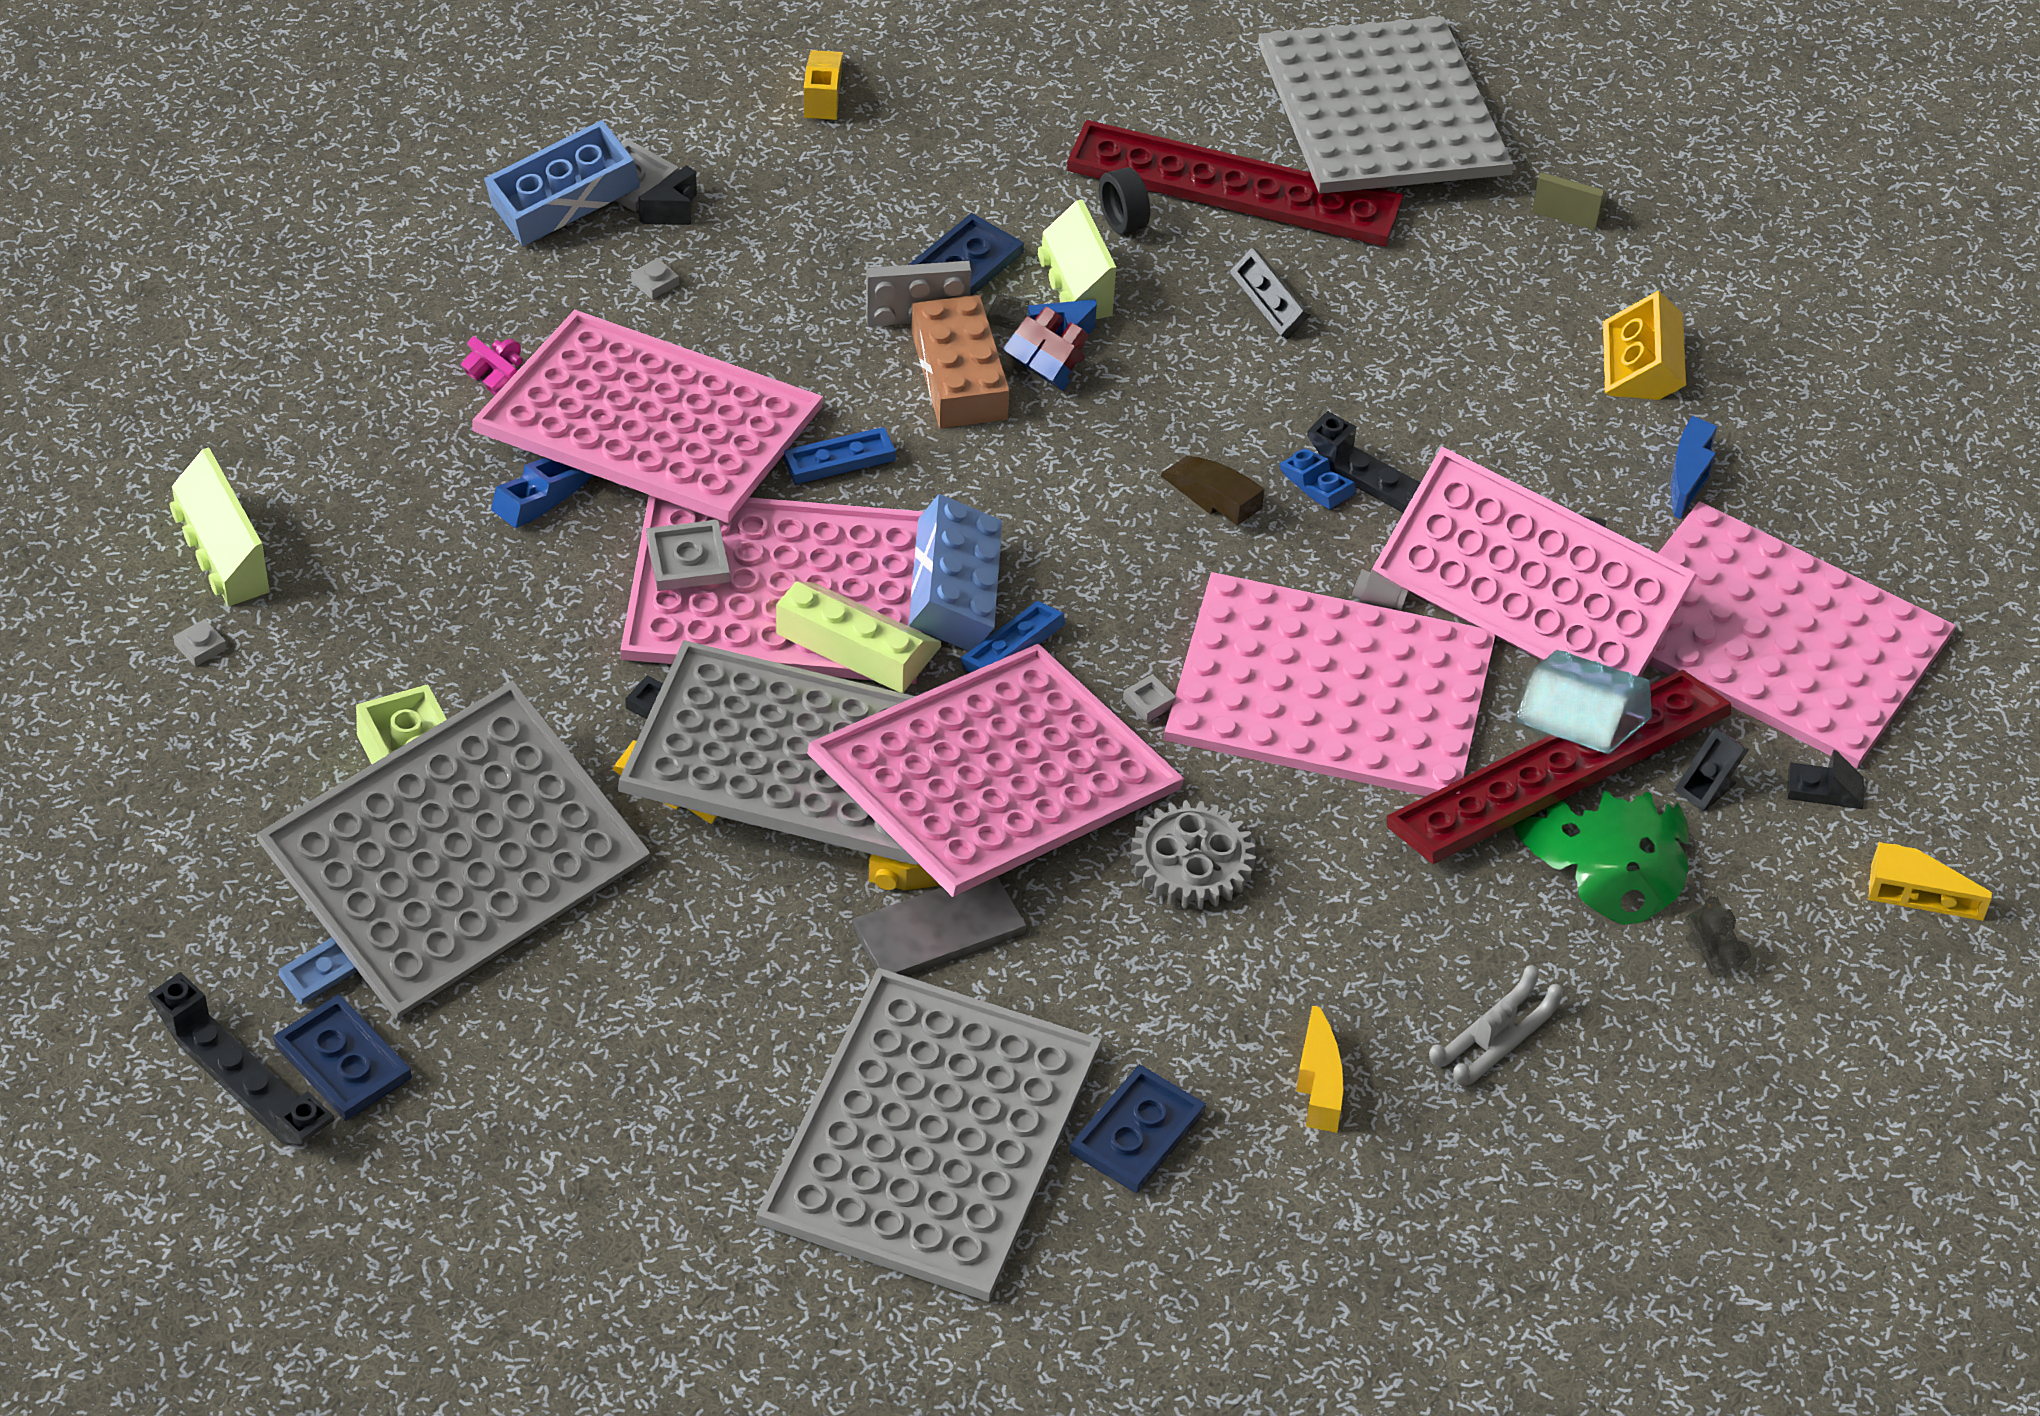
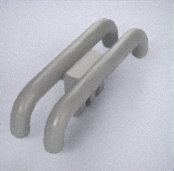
[1429,965,1563,1086]

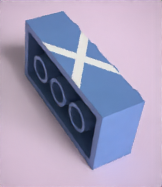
[484,120,640,247]
[908,494,1002,651]

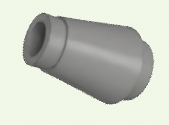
[1352,569,1408,610]

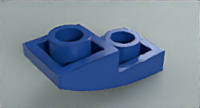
[1279,448,1356,509]

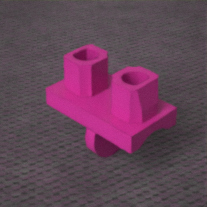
[460,336,523,395]

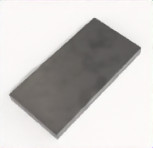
[852,876,1026,977]

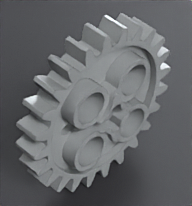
[1131,800,1256,909]

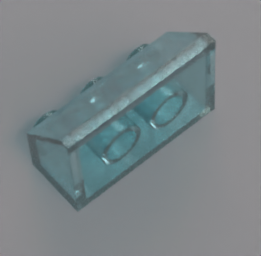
[1516,649,1652,754]

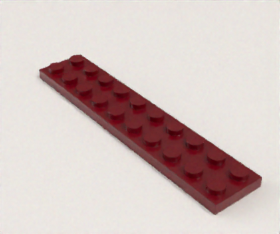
[1067,120,1403,247]
[1387,669,1731,864]

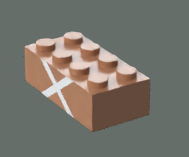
[911,295,1009,428]

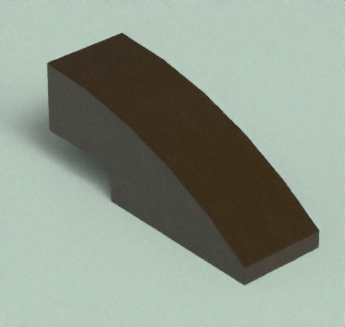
[1161,456,1265,526]

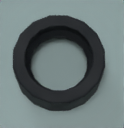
[1099,167,1151,234]

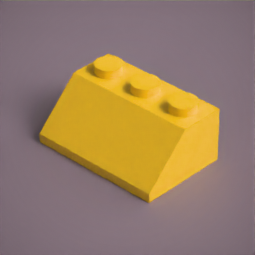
[1603,290,1686,400]

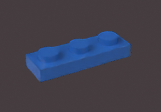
[784,427,896,484]
[961,601,1065,673]

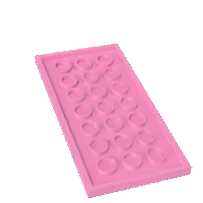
[1372,447,1697,701]

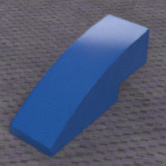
[1671,415,1718,519]
[491,457,593,528]

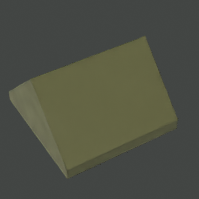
[1532,172,1610,230]

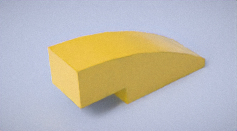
[1296,1006,1343,1133]

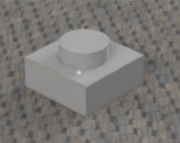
[631,258,679,300]
[173,619,227,667]
[1123,674,1176,723]

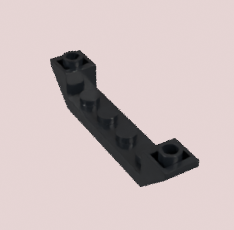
[1307,411,1421,513]
[148,972,335,1144]

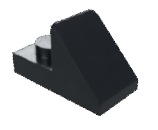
[638,165,697,225]
[1674,728,1749,811]
[1787,750,1864,809]

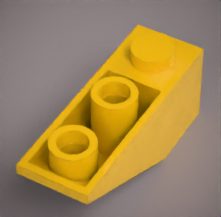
[804,50,843,120]

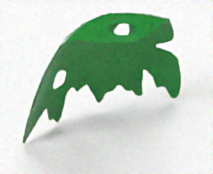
[1513,791,1689,925]

